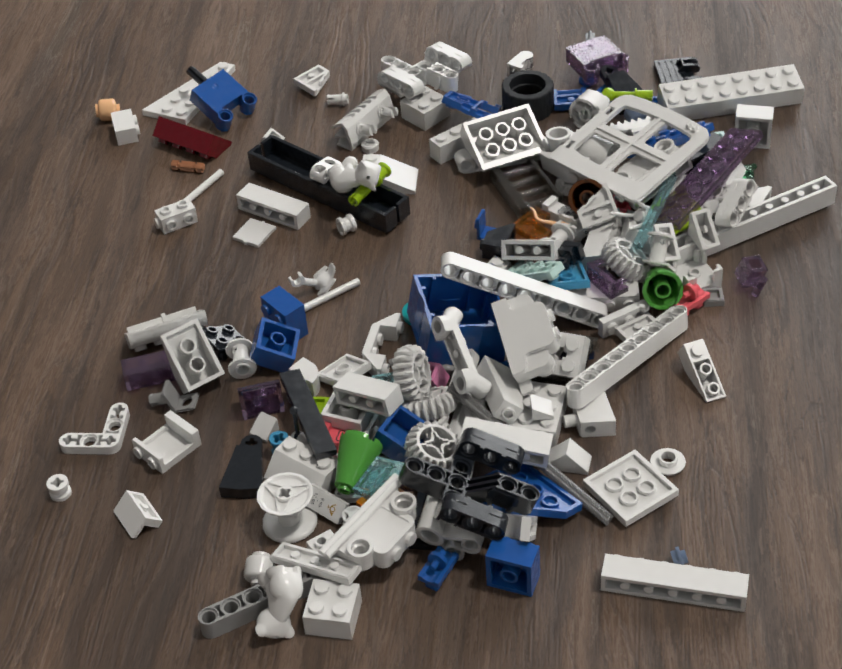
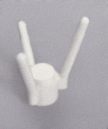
[610,198,653,231]

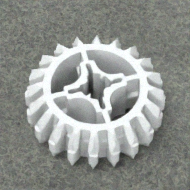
[601,236,651,282]
[391,344,432,401]
[401,386,457,421]
[404,420,459,469]

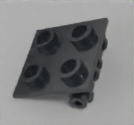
[202,324,244,361]

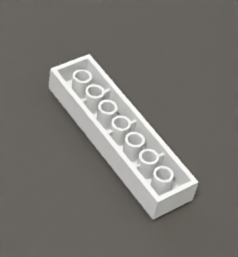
[657,64,805,120]

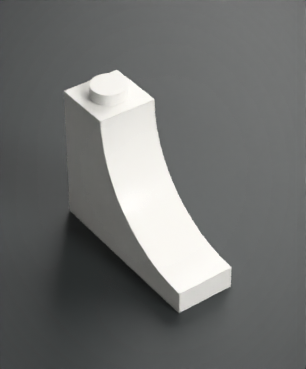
[504,513,538,542]

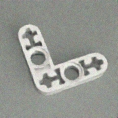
[59,403,130,455]

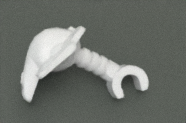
[288,263,336,296]

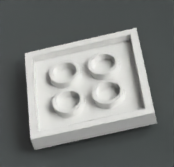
[583,450,679,527]

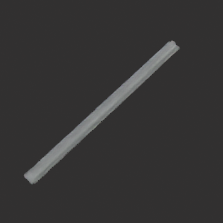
[447,382,614,526]

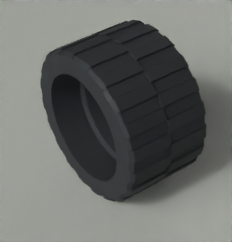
[502,70,554,122]

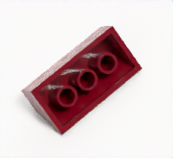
[152,116,232,159]

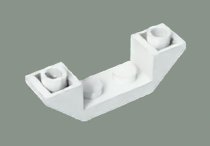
[362,313,404,380]

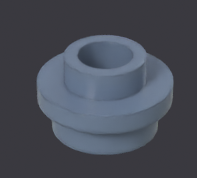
[670,546,689,565]

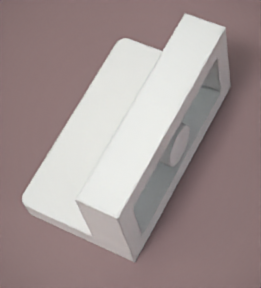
[114,490,163,539]

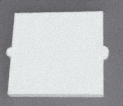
[233,218,276,248]

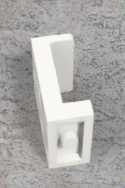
[132,410,202,474]

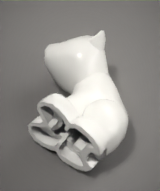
[328,156,381,193]
[255,565,303,639]

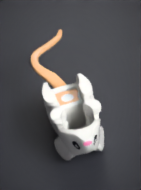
[530,207,590,242]

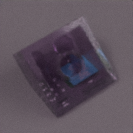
[237,379,285,420]

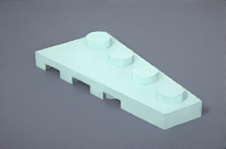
[508,260,565,282]

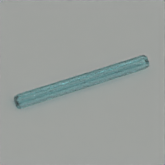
[633,172,677,250]

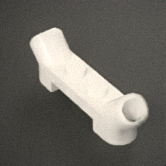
[431,307,492,399]

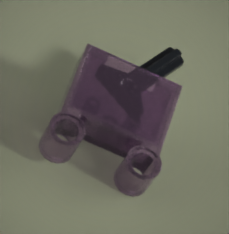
[566,30,629,85]

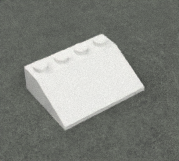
[459,104,549,172]

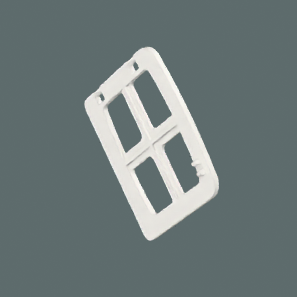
[550,95,710,203]

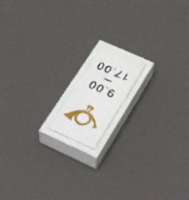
[307,483,350,524]

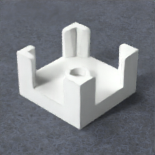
[668,247,723,289]

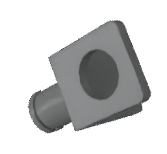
[149,380,199,413]

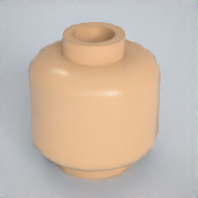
[95,98,120,121]

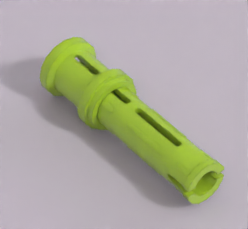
[348,162,392,207]

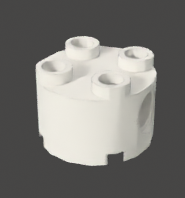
[569,89,610,128]

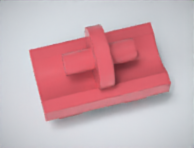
[673,283,710,315]

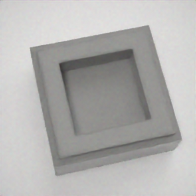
[702,287,725,307]

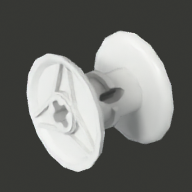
[257,472,318,543]

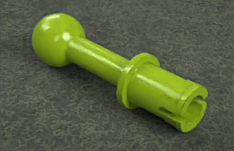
[601,88,653,101]

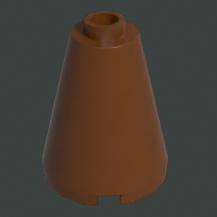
[568,179,602,215]

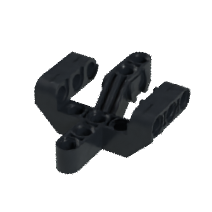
[398,427,540,541]

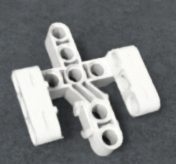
[378,42,472,99]
[653,154,758,235]

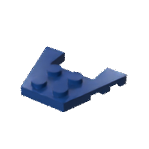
[442,91,502,119]

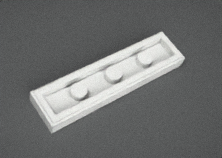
[270,542,362,586]

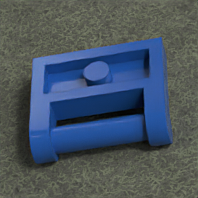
[554,87,586,111]

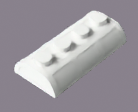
[124,306,208,352]

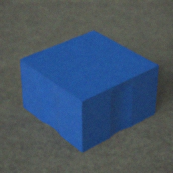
[407,274,506,365]

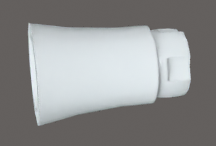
[546,126,571,152]

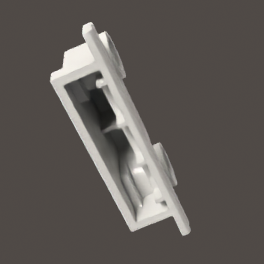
[614,138,693,210]
[491,294,561,396]
[318,473,417,571]

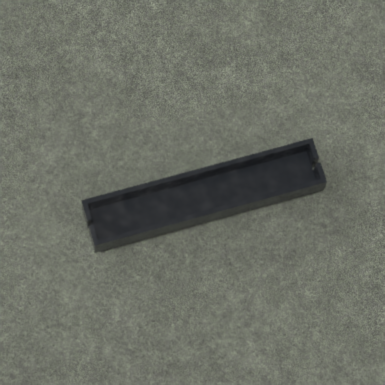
[247,134,410,233]

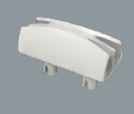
[331,89,398,151]

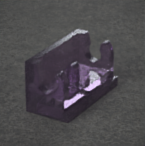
[586,259,628,300]

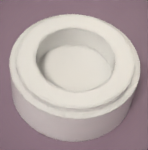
[361,138,379,154]

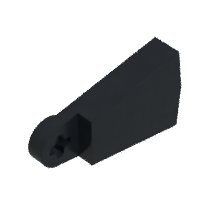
[599,65,643,115]
[219,435,264,499]

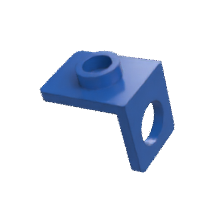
[474,209,496,240]

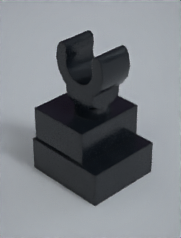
[555,241,586,270]

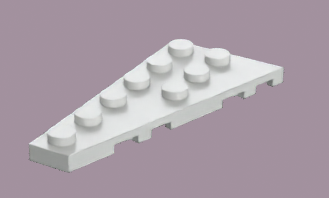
[142,62,236,125]

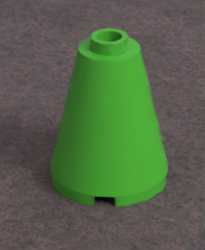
[642,266,683,310]
[334,430,383,495]

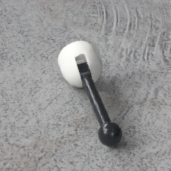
[290,406,308,444]

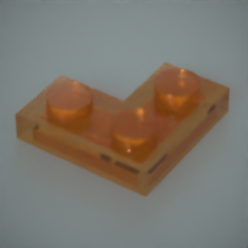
[514,206,552,240]

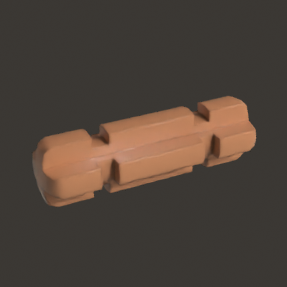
[171,160,205,173]

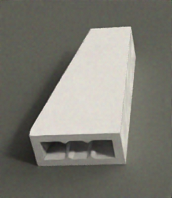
[476,355,523,426]

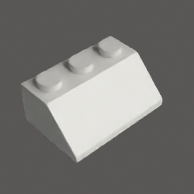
[264,436,337,492]

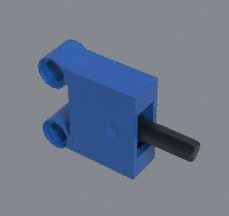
[186,66,257,132]

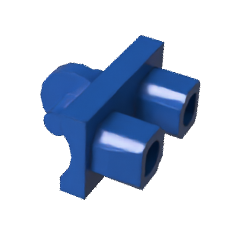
[418,546,459,591]

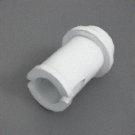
[327,92,349,106]

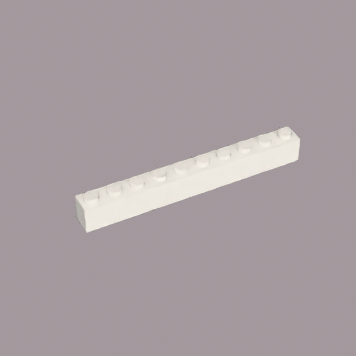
[676,176,837,266]

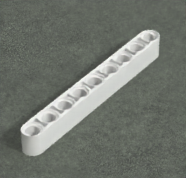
[441,252,608,328]
[566,305,688,409]

